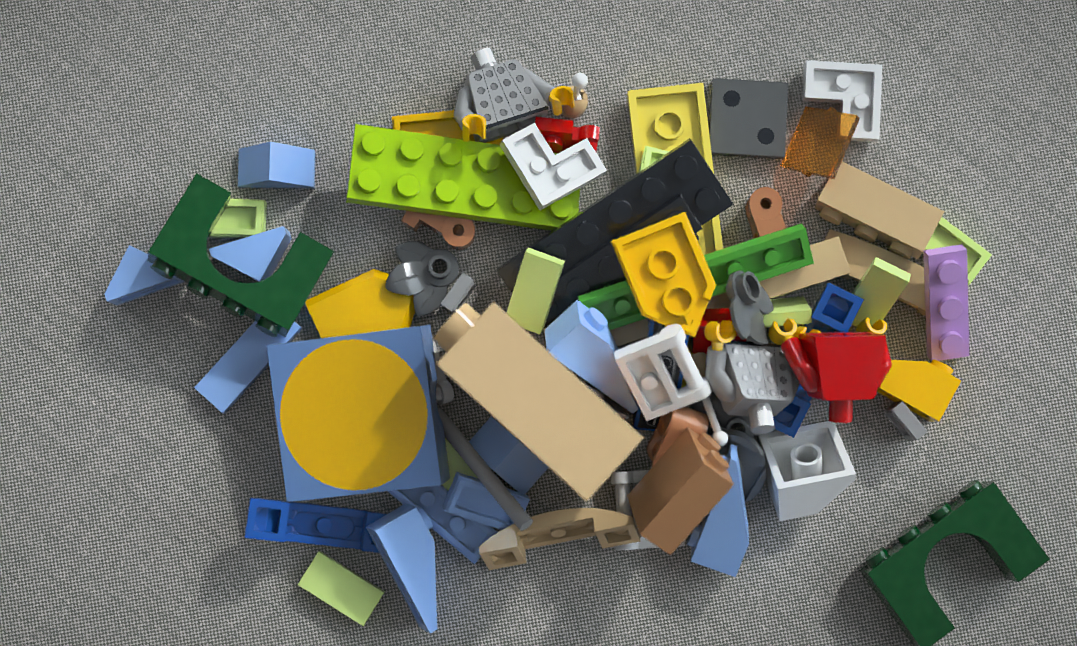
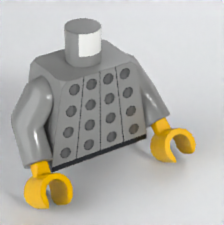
[454,48,575,143]
[704,320,821,435]

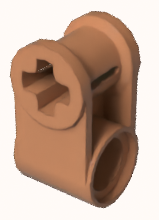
[647,407,709,467]

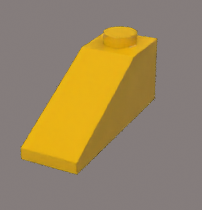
[877,359,961,422]

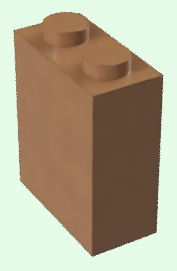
[627,427,734,555]

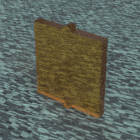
[780,106,860,179]

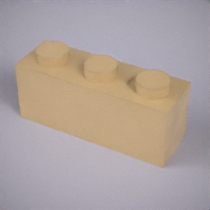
[815,160,945,260]

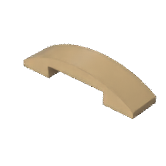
[824,229,926,316]
[479,508,641,570]

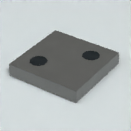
[709,78,788,160]

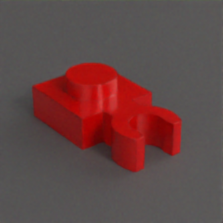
[535,117,600,153]

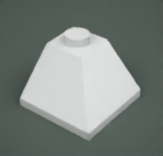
[758,421,856,521]

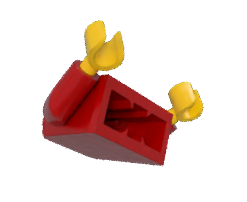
[768,317,892,423]

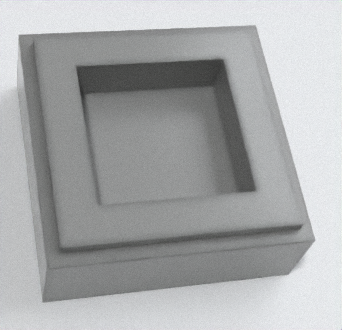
[441,273,476,315]
[884,401,928,440]

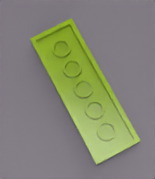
[346,124,580,231]

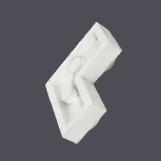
[802,60,882,142]
[500,123,607,210]

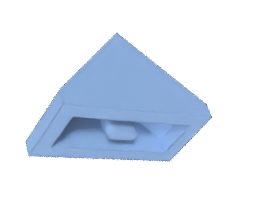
[238,142,315,188]
[209,226,292,282]
[104,245,185,305]
[469,416,549,494]

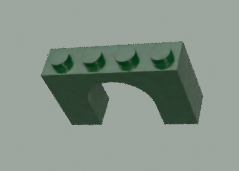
[148,173,334,337]
[859,480,1050,646]

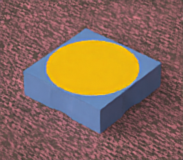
[267,325,450,502]

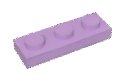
[923,244,969,362]

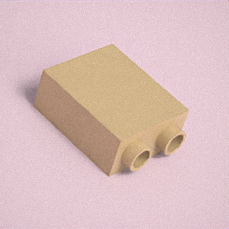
[433,302,643,501]

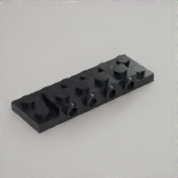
[497,138,734,332]

